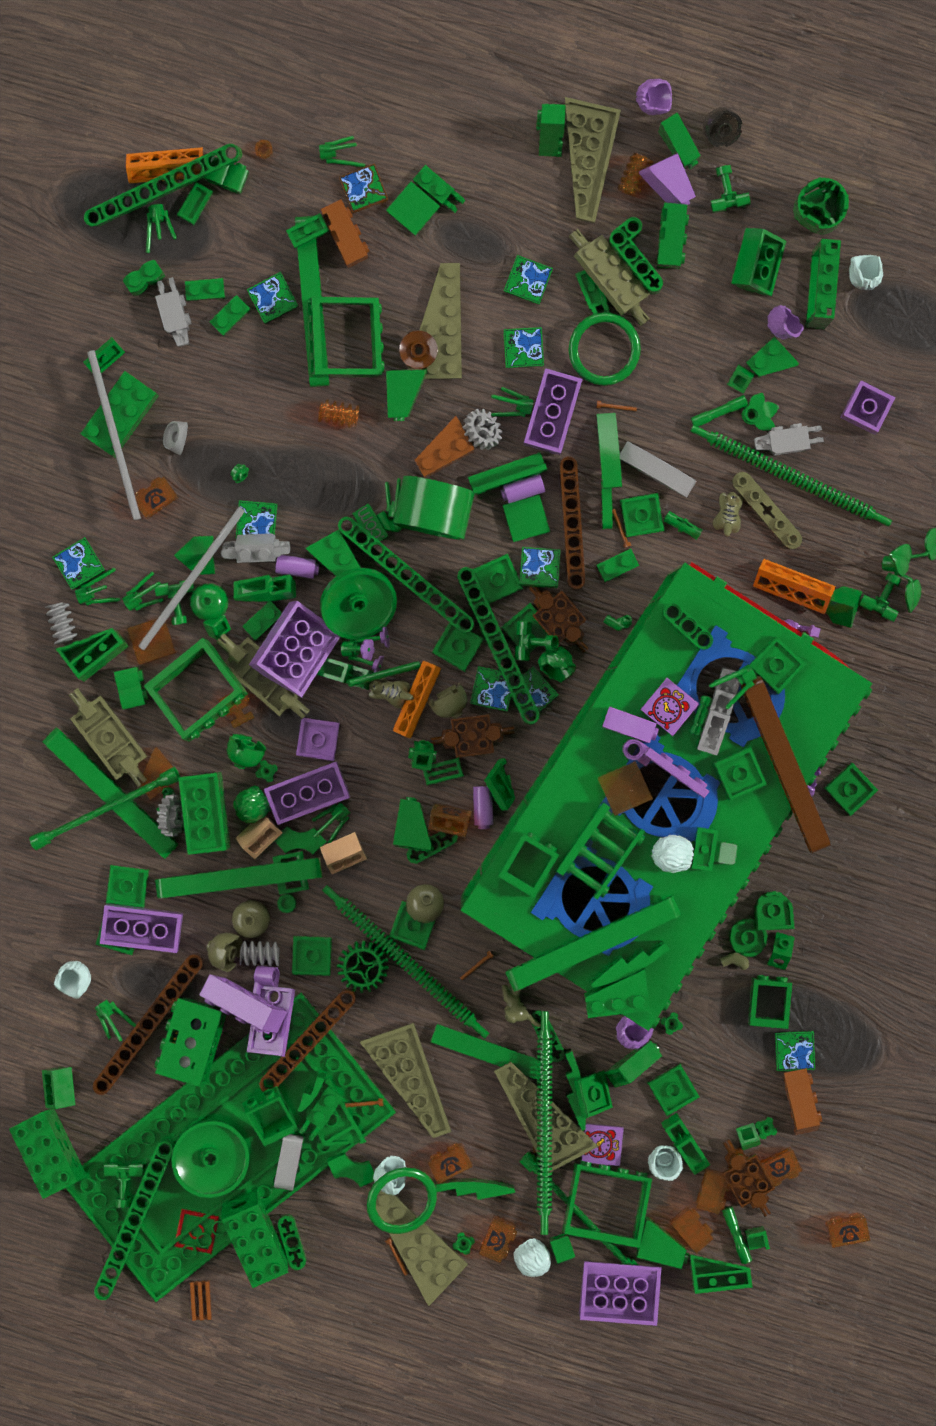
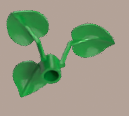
[882,527,936,613]

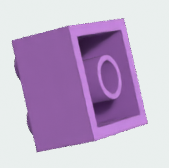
[840,381,895,435]

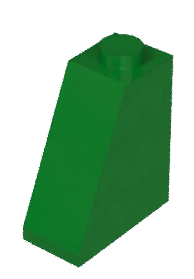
[658,113,701,170]
[386,369,427,421]
[393,797,434,852]
[605,1041,662,1088]
[636,1216,689,1269]

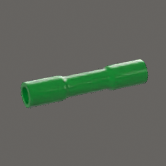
[691,395,748,427]
[722,1206,752,1264]

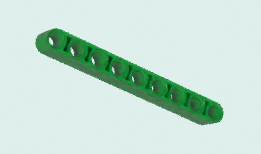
[84,144,242,227]
[295,216,329,387]
[338,517,474,633]
[457,567,539,725]
[42,727,179,859]
[155,858,323,899]
[505,895,682,992]
[94,1138,175,1300]

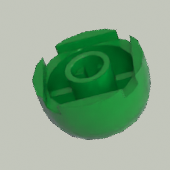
[190,583,229,621]
[226,734,266,769]

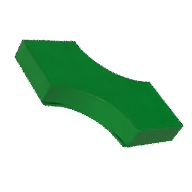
[275,826,327,855]
[327,1152,374,1187]

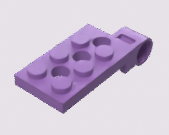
[622,739,709,798]
[247,965,295,1057]

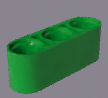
[663,603,713,650]

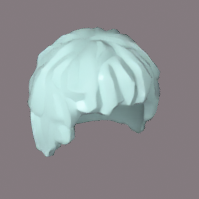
[849,255,883,290]
[652,835,694,873]
[54,961,91,999]
[648,1145,683,1181]
[373,1155,406,1195]
[513,1238,551,1277]

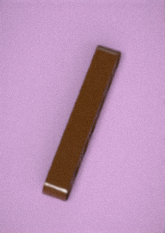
[559,456,585,590]
[259,988,356,1092]

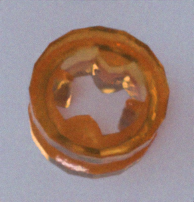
[255,140,273,159]

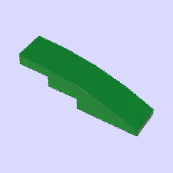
[596,413,622,489]
[589,941,670,988]
[565,1049,586,1131]
[435,1178,515,1200]

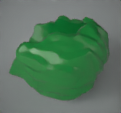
[538,647,576,682]
[233,786,271,824]

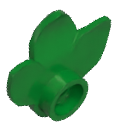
[742,393,779,431]

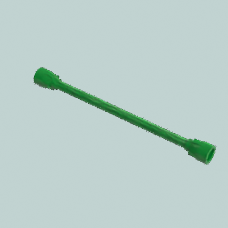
[29,767,180,851]
[519,1151,639,1265]

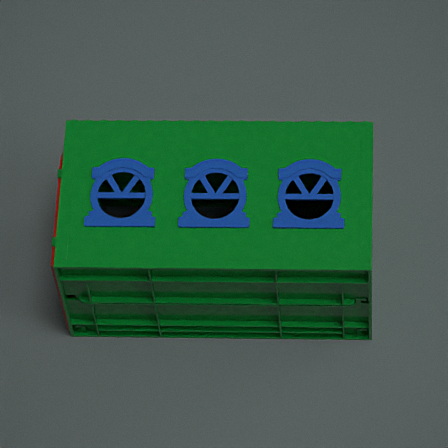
[461,562,873,1031]

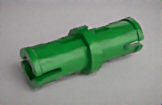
[663,511,703,540]

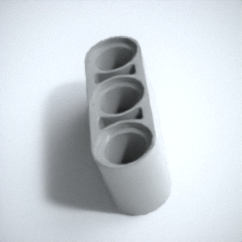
[274,1134,304,1191]

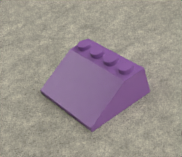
[249,601,340,697]
[579,1261,661,1326]

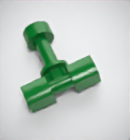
[710,165,751,213]
[858,573,902,623]
[155,581,194,625]
[515,621,559,661]
[104,1163,144,1208]

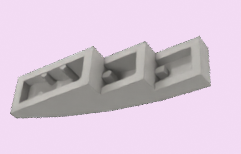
[620,441,697,498]
[697,667,740,755]

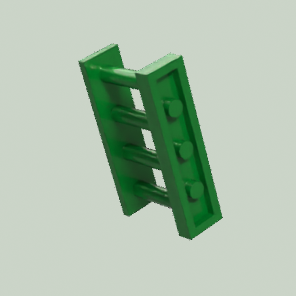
[556,802,645,900]

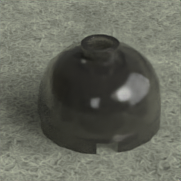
[703,107,743,148]

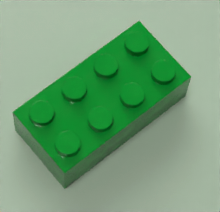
[80,371,159,458]

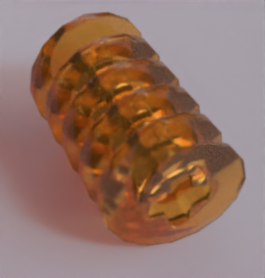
[617,153,653,197]
[318,399,359,429]

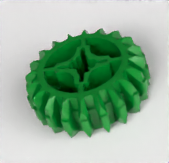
[337,941,389,993]

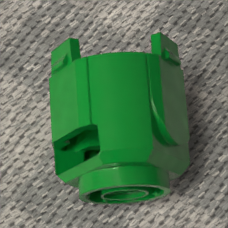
[793,177,849,235]

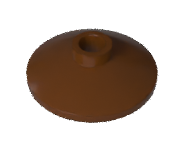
[399,330,438,369]

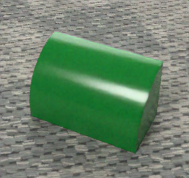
[42,1067,75,1109]

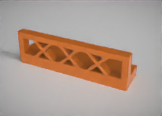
[126,147,203,183]
[753,559,836,614]
[393,660,441,738]

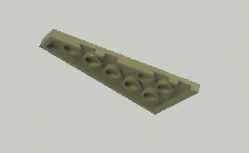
[565,97,621,224]
[407,263,462,380]
[359,1022,451,1138]
[494,1061,599,1172]
[376,1190,468,1306]

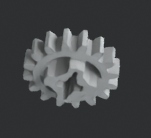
[463,409,502,450]
[157,795,184,837]

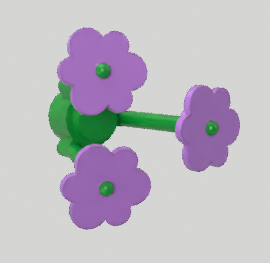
[341,627,390,673]

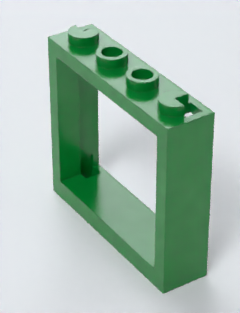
[805,239,841,329]
[307,297,384,378]
[144,638,248,742]
[562,1161,652,1248]

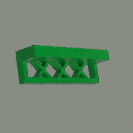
[468,452,547,496]

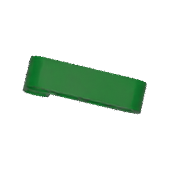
[609,217,663,295]

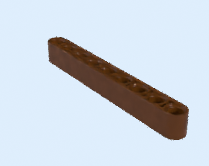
[740,676,831,854]
[93,953,204,1095]

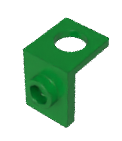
[767,932,795,970]

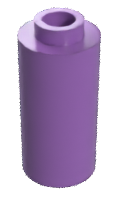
[501,474,545,503]
[276,555,320,579]
[473,786,493,829]

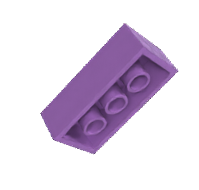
[523,368,582,455]
[264,761,351,825]
[100,904,183,953]
[200,974,287,1034]

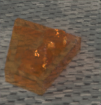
[140,747,174,800]

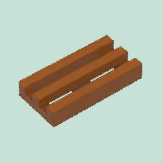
[190,1280,212,1321]

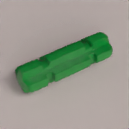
[690,696,712,736]

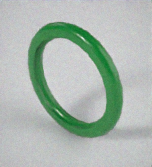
[568,312,641,386]
[367,1167,437,1234]

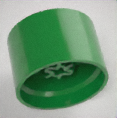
[392,476,475,540]

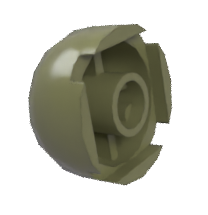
[428,683,467,719]
[406,884,444,923]
[232,900,270,939]
[207,932,242,972]

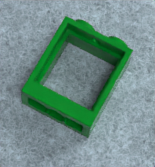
[498,832,559,898]
[748,975,792,1029]
[242,1086,299,1147]

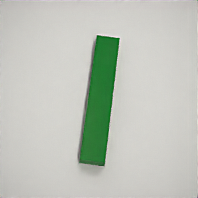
[431,1023,541,1080]

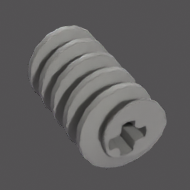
[45,603,77,644]
[240,941,280,966]

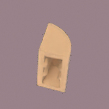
[236,815,282,859]
[320,832,367,874]

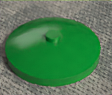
[320,568,397,639]
[171,1120,249,1198]

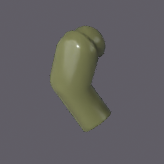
[720,952,749,970]

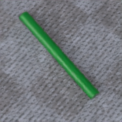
[347,661,421,687]

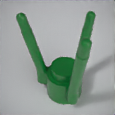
[319,136,366,167]
[146,204,177,253]
[491,387,534,417]
[385,476,418,517]
[75,568,121,606]
[122,572,164,611]
[709,664,757,709]
[312,802,351,844]
[95,1000,136,1041]

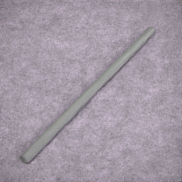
[87,350,141,520]
[138,507,245,650]

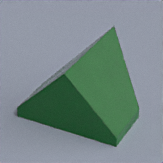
[174,536,215,575]
[819,586,862,628]

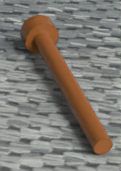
[596,401,637,411]
[612,509,632,548]
[460,951,494,980]
[345,1098,383,1107]
[385,1237,408,1276]

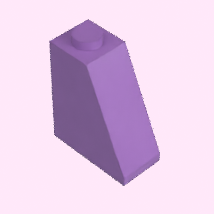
[639,154,696,205]
[602,707,659,743]

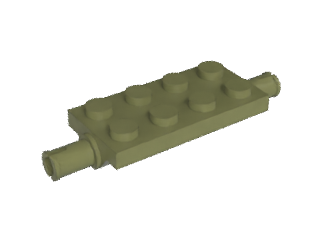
[569,229,650,326]
[216,634,310,719]
[68,688,148,787]

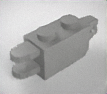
[155,277,192,347]
[754,423,824,456]
[221,534,290,563]

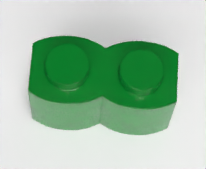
[204,157,249,195]
[123,260,165,296]
[114,667,149,709]

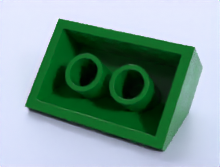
[731,228,786,296]

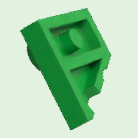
[746,337,799,377]

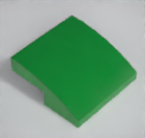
[298,1071,327,1112]

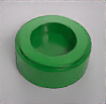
[277,893,297,913]

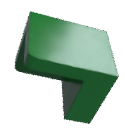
[745,1226,770,1250]
[549,1233,575,1263]

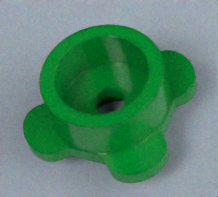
[230,464,249,483]
[255,760,278,782]
[661,1012,683,1035]
[755,1117,777,1139]
[453,1232,475,1255]

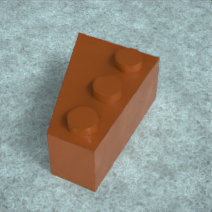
[321,199,370,268]
[415,416,475,478]
[783,1068,822,1135]

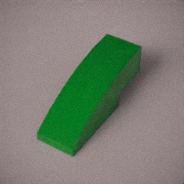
[234,575,296,602]
[317,658,374,690]
[661,1113,710,1175]

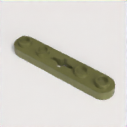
[732,472,802,549]

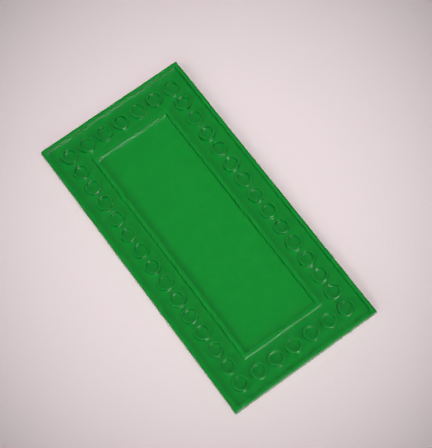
[66,992,396,1302]

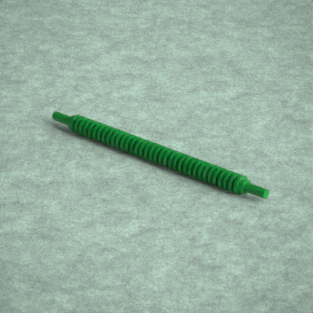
[690,425,892,527]
[322,885,490,1039]
[537,1011,552,1235]

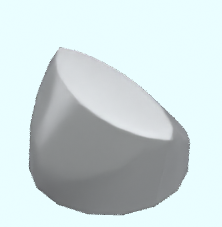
[163,421,188,455]

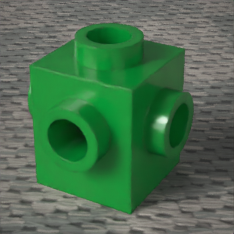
[408,740,437,771]

